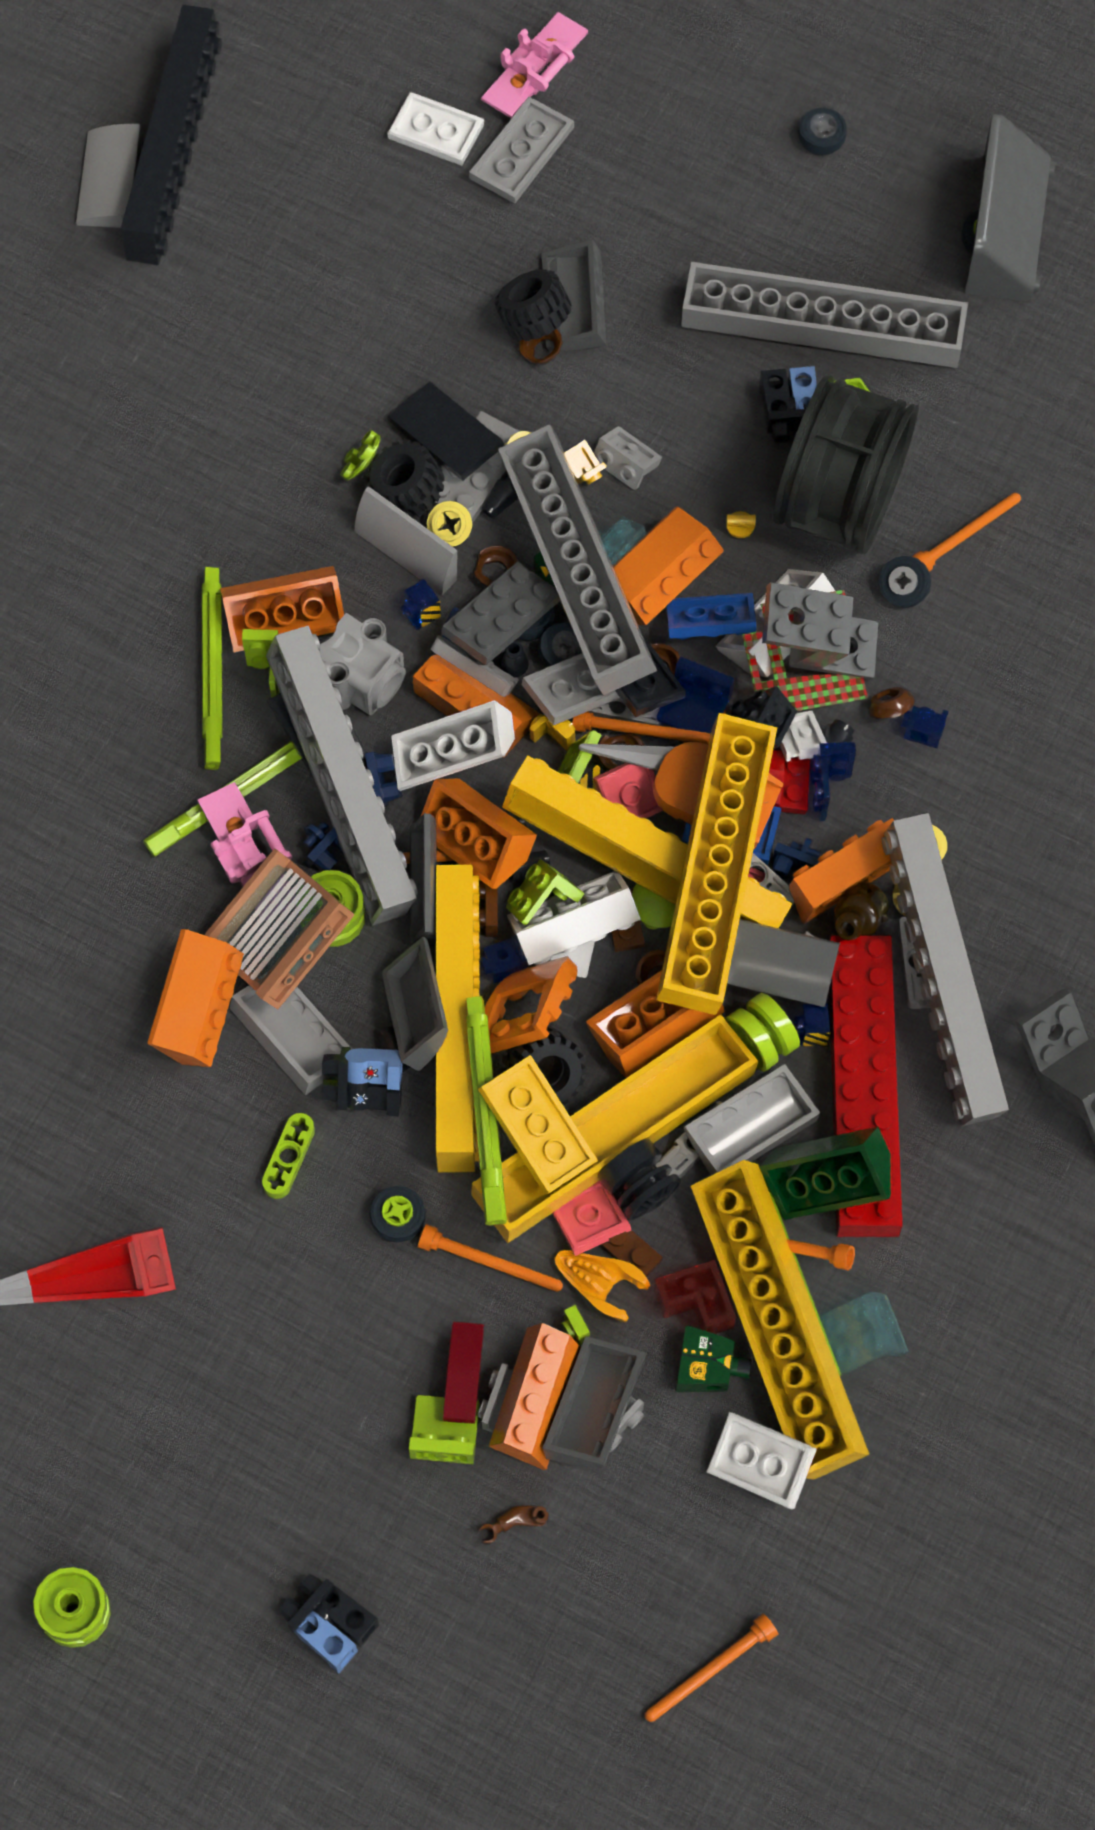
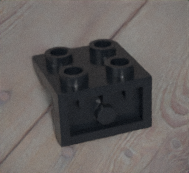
[728,686,797,750]

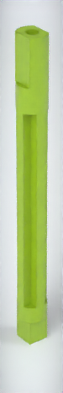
[201,567,223,770]
[143,741,301,857]
[466,996,507,1226]

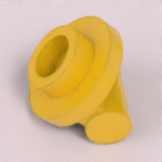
[726,511,756,538]

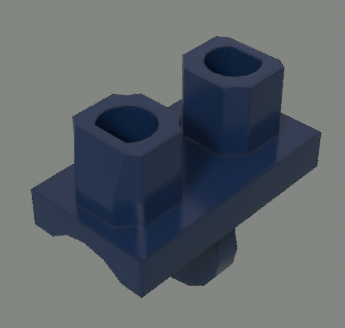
[365,752,403,806]
[303,821,344,871]
[772,838,821,879]

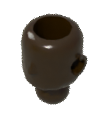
[835,882,889,940]

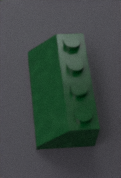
[759,1126,891,1220]

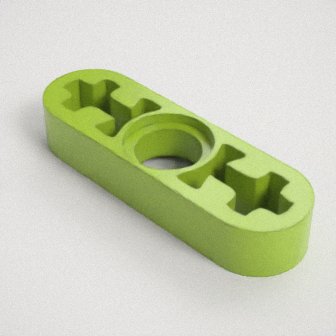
[262,1113,315,1199]

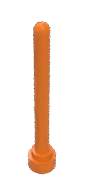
[911,493,1021,572]
[572,711,710,744]
[418,1224,563,1292]
[725,1231,855,1271]
[645,1613,779,1722]

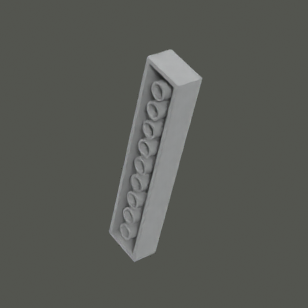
[681,262,968,368]
[498,424,657,695]
[266,625,418,926]
[882,813,1009,1126]

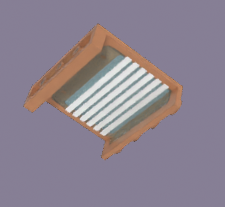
[205,848,355,1010]

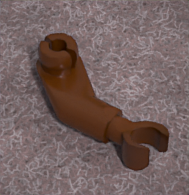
[478,1506,549,1545]

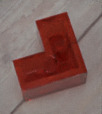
[654,1260,736,1334]

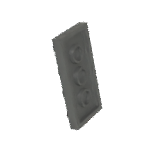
[441,562,561,665]

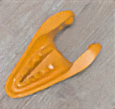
[555,1250,650,1323]

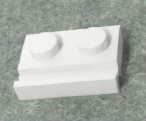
[780,711,828,762]

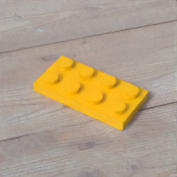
[478,1055,598,1195]

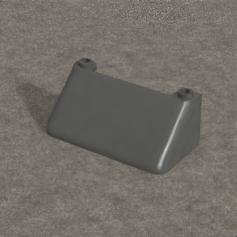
[965,113,1055,302]

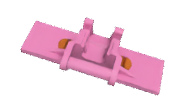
[481,12,588,118]
[198,782,298,924]

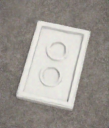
[388,92,484,166]
[707,1412,817,1509]

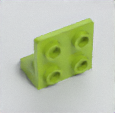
[242,629,280,698]
[506,859,585,926]
[409,1395,480,1464]

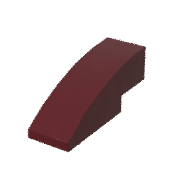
[443,1322,484,1424]

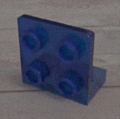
[656,656,735,734]
[810,742,856,821]

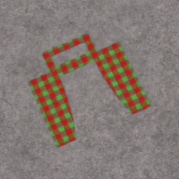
[742,590,868,711]

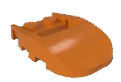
[653,742,784,849]
[485,956,578,1054]

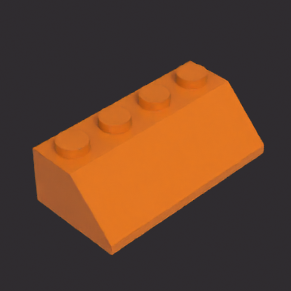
[613,507,724,625]
[220,566,344,653]
[413,654,540,758]
[421,778,537,889]
[789,818,894,924]
[147,929,244,1067]
[586,970,725,1078]
[488,1323,581,1470]

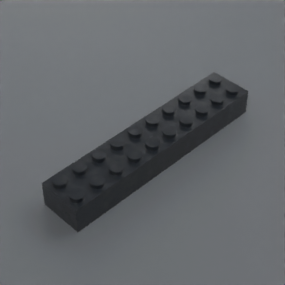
[120,4,222,266]

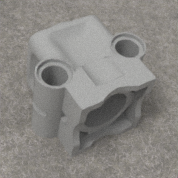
[319,613,406,716]

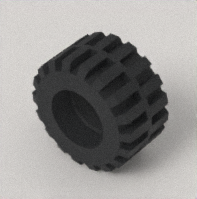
[494,269,572,341]
[366,440,445,518]
[501,1027,586,1105]

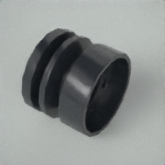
[598,1138,681,1220]

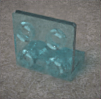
[820,1291,909,1374]

